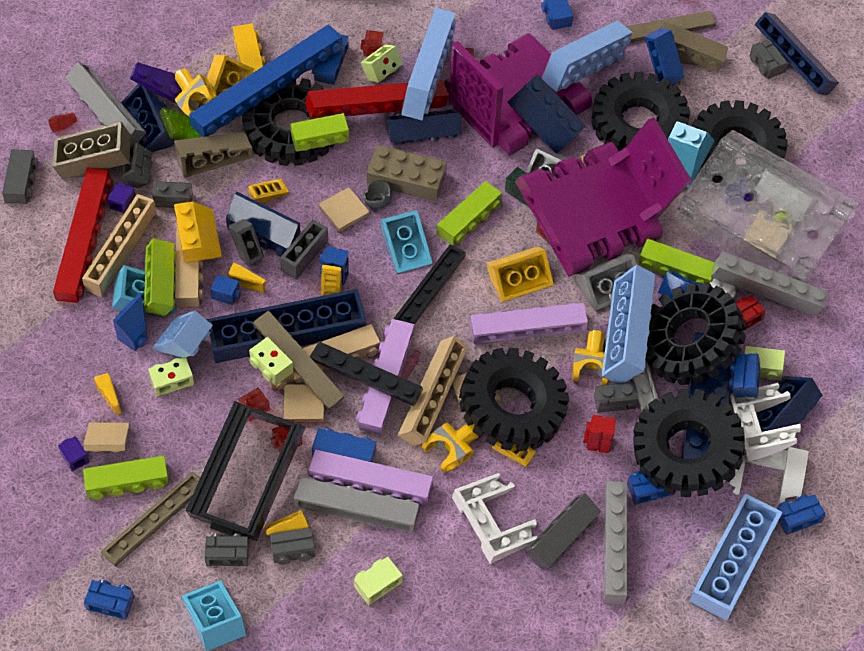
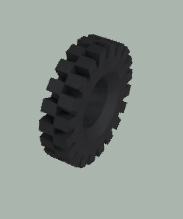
[591,72,690,151]
[242,78,335,166]
[692,100,788,188]
[645,283,746,385]
[459,347,569,451]
[633,389,745,497]

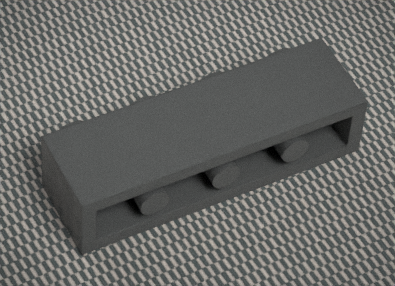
[525,493,601,569]

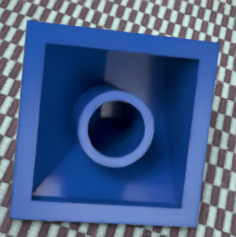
[113,294,148,351]

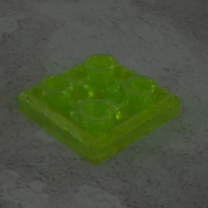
[159,108,199,140]

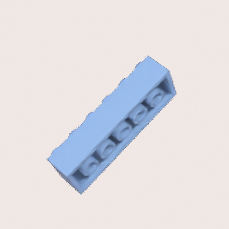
[542,20,633,92]
[602,265,655,384]
[689,493,782,621]

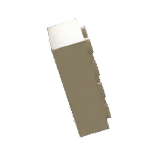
[52,122,131,180]
[367,145,447,201]

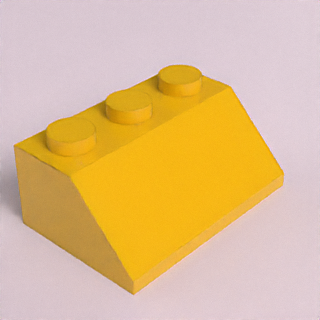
[199,55,254,118]
[174,201,222,263]
[486,246,554,302]

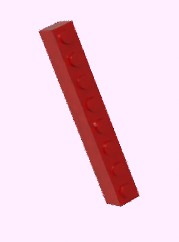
[305,80,449,119]
[53,168,113,303]

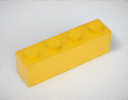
[232,23,265,73]

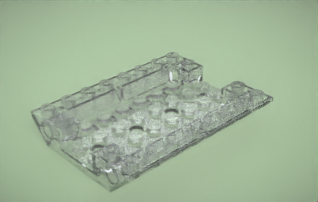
[672,130,860,283]

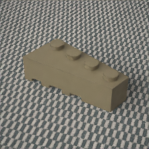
[649,21,728,71]
[174,132,253,178]

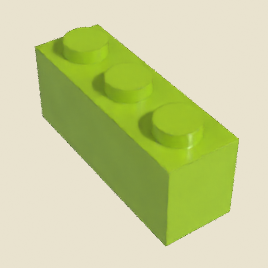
[290,113,349,152]

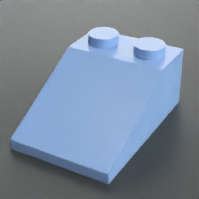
[152,311,213,358]

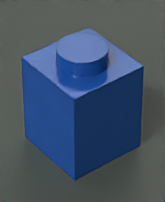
[210,275,242,305]

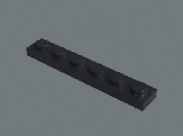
[389,244,466,325]
[310,341,423,406]

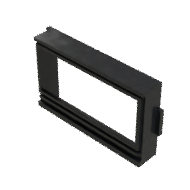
[185,401,306,541]

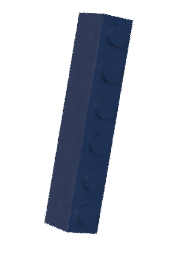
[754,12,839,95]

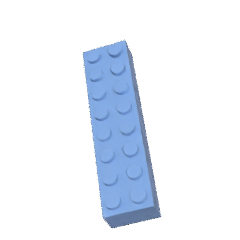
[401,7,457,120]

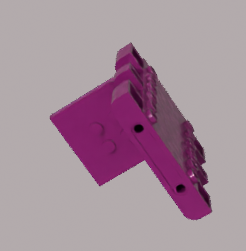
[444,33,592,156]
[515,117,692,277]

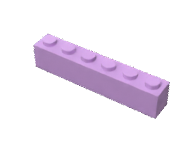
[470,303,588,344]
[356,319,414,435]
[309,450,433,506]

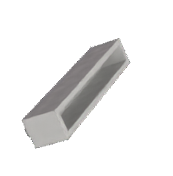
[66,62,146,147]
[711,252,828,316]
[294,477,419,533]
[603,481,627,605]

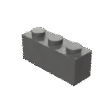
[2,149,38,204]
[280,219,328,279]

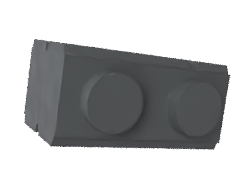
[749,39,788,79]
[122,143,153,188]
[152,181,193,208]
[229,219,264,264]
[594,382,638,413]
[270,527,315,565]
[205,533,249,566]

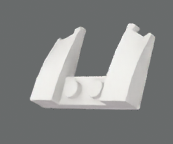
[729,383,801,462]
[723,447,809,504]
[452,473,537,564]

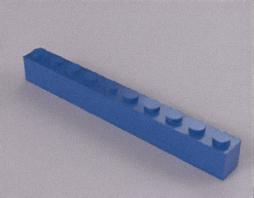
[189,24,342,137]

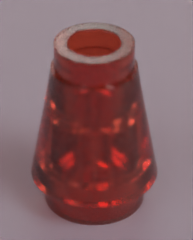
[48,112,77,133]

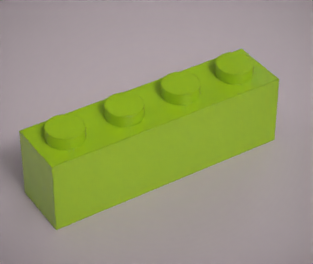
[436,181,502,246]
[144,238,176,316]
[638,239,715,284]
[83,455,169,500]

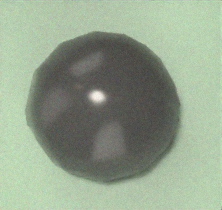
[363,181,391,208]

